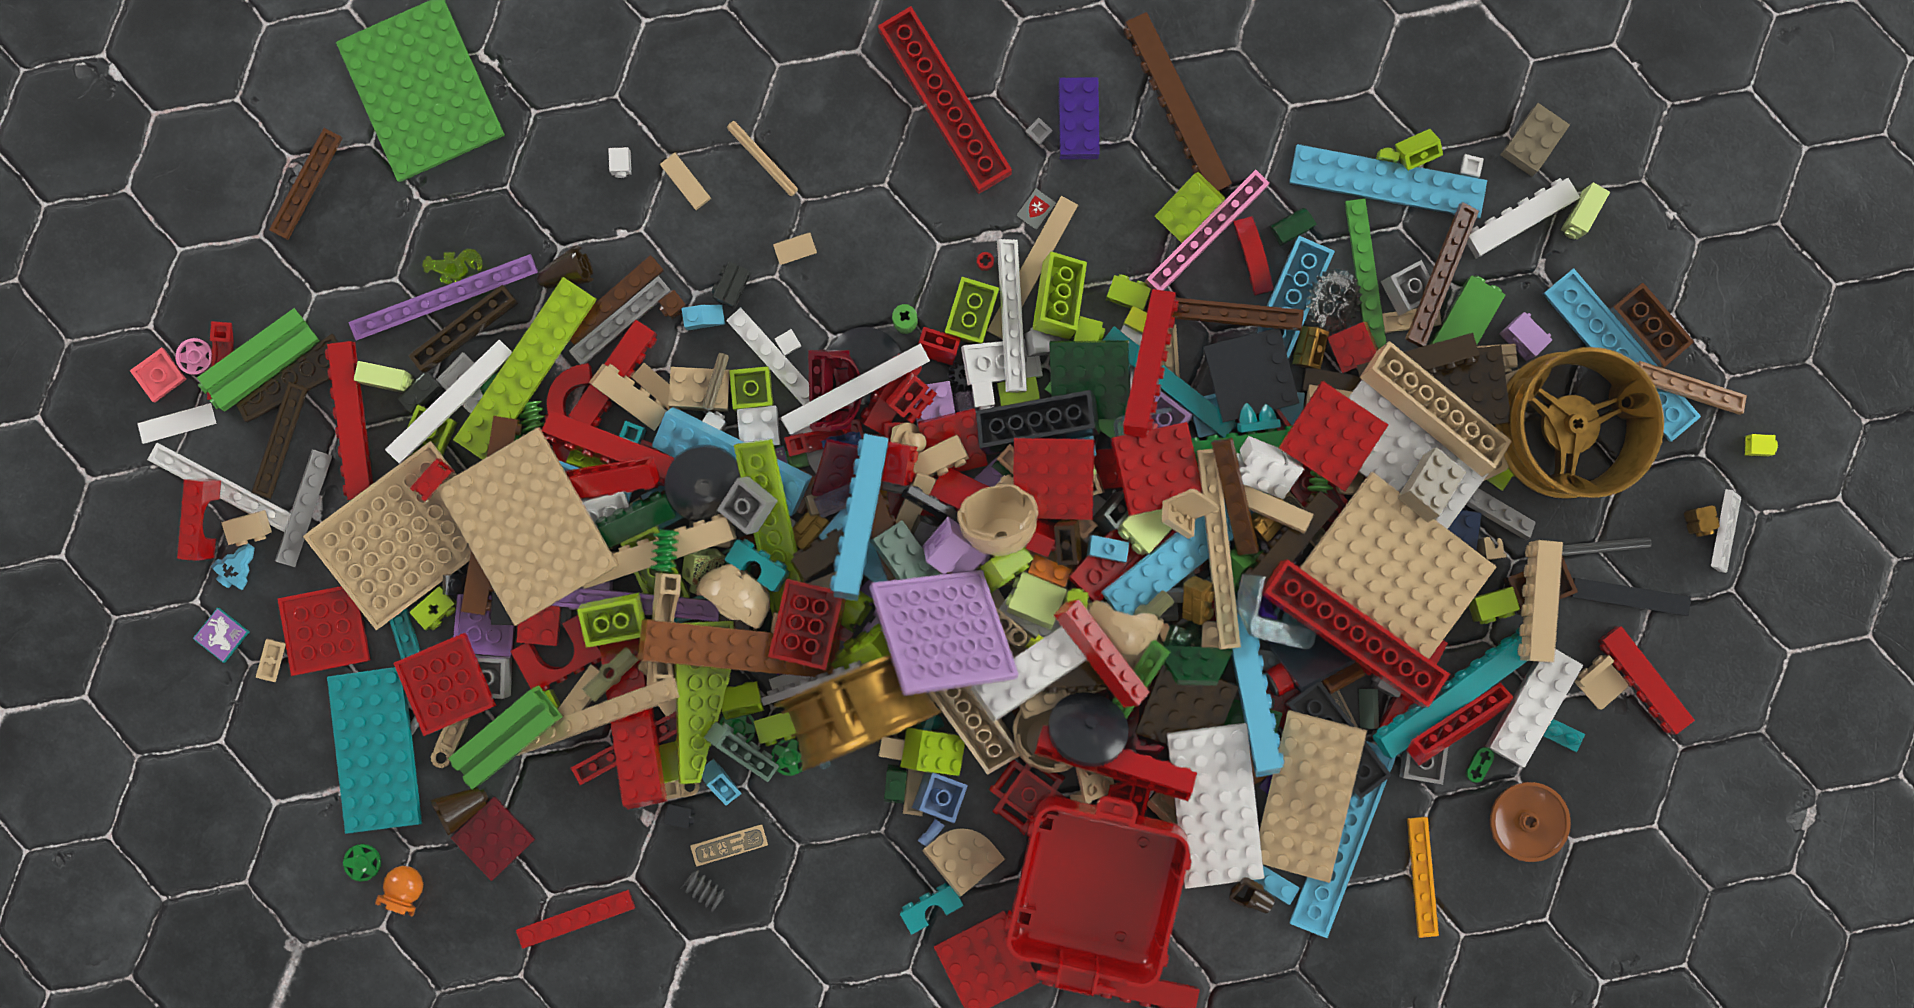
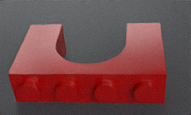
[177,478,221,561]
[510,615,601,691]

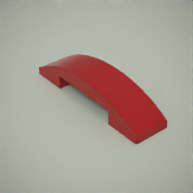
[1233,216,1273,296]
[207,321,234,400]
[784,419,864,457]

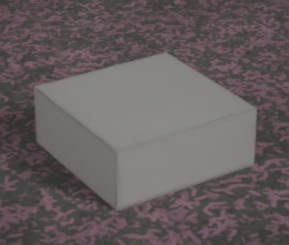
[1025,118,1053,146]

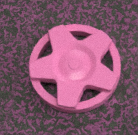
[176,338,212,375]

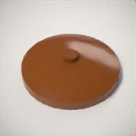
[1490,782,1571,862]

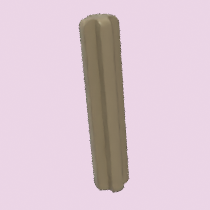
[703,353,729,410]

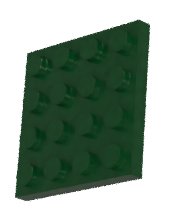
[1049,340,1131,419]

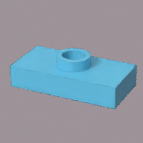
[1087,535,1129,563]

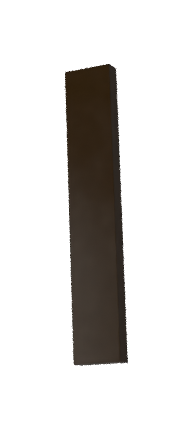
[251,382,308,499]

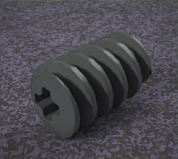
[681,870,724,912]

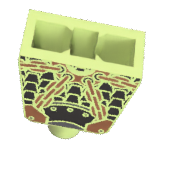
[682,548,726,594]

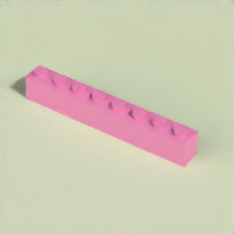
[1145,170,1269,291]

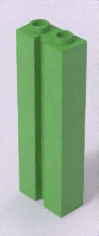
[1430,275,1505,344]
[197,308,321,412]
[448,686,563,789]

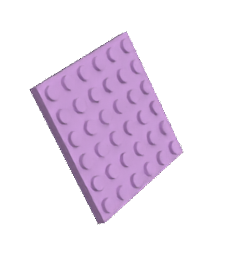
[870,570,1019,695]

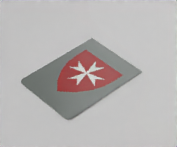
[1017,189,1056,229]

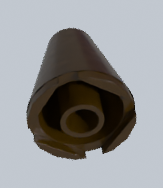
[537,245,593,289]
[430,787,488,835]

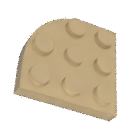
[922,829,1005,897]

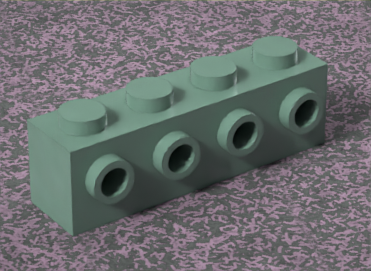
[704,722,779,782]

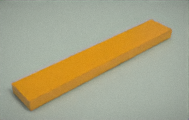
[1407,817,1439,938]

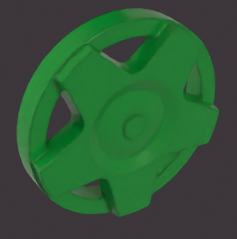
[720,714,756,743]
[771,739,803,776]
[343,844,381,881]

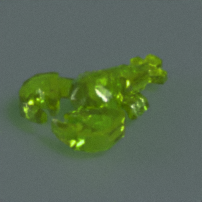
[423,248,483,285]

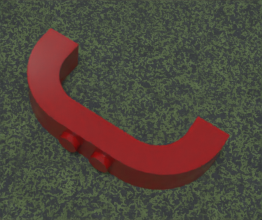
[545,363,593,468]

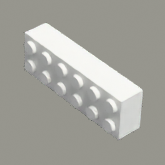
[971,627,1087,723]
[1485,649,1583,768]

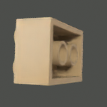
[668,367,730,412]

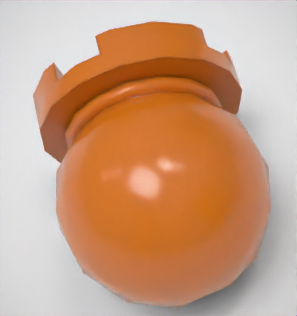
[375,866,423,916]

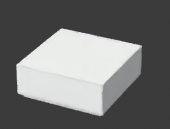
[1459,154,1484,178]
[775,329,802,356]

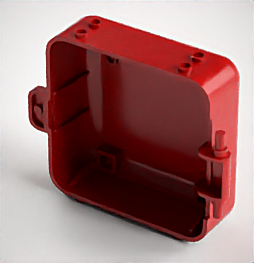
[1004,796,1192,997]

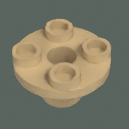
[891,423,926,454]

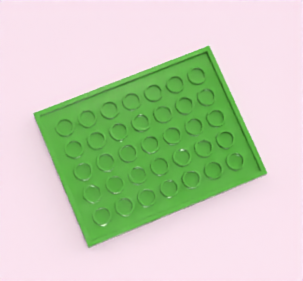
[336,0,505,182]

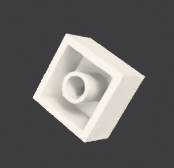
[737,406,781,447]

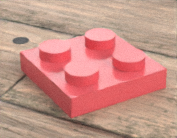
[130,348,187,402]

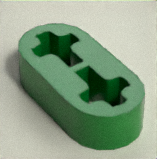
[1465,747,1494,783]

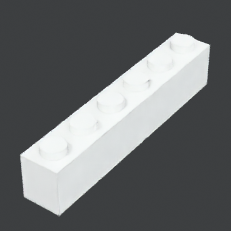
[1467,178,1580,258]

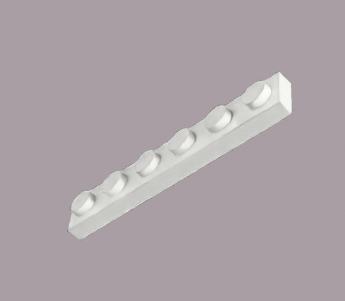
[726,307,809,405]

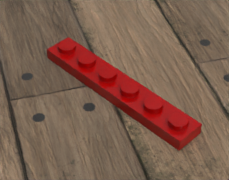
[516,889,635,949]

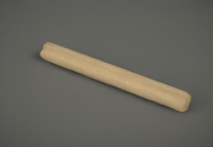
[727,121,798,196]

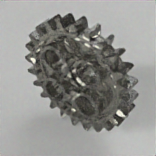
[1306,268,1362,332]

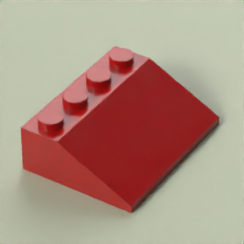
[768,579,847,671]

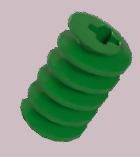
[650,530,679,572]

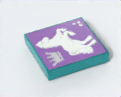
[193,608,250,663]

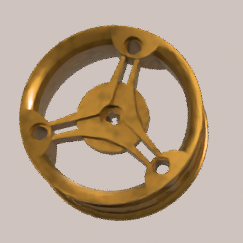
[1495,347,1664,498]
[774,654,942,771]

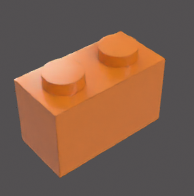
[1027,554,1072,588]

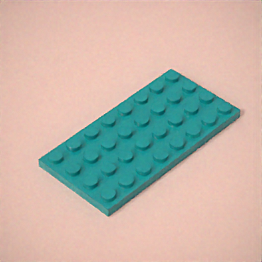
[327,667,422,834]

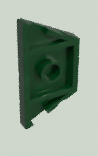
[1163,646,1233,686]

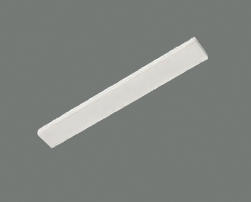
[997,239,1027,393]
[385,340,512,464]
[781,343,930,435]
[147,443,290,532]

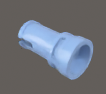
[918,819,945,847]

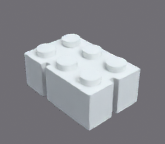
[1236,436,1304,499]

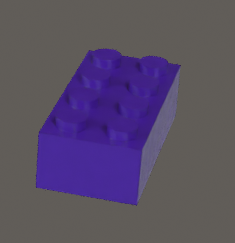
[1058,77,1100,159]

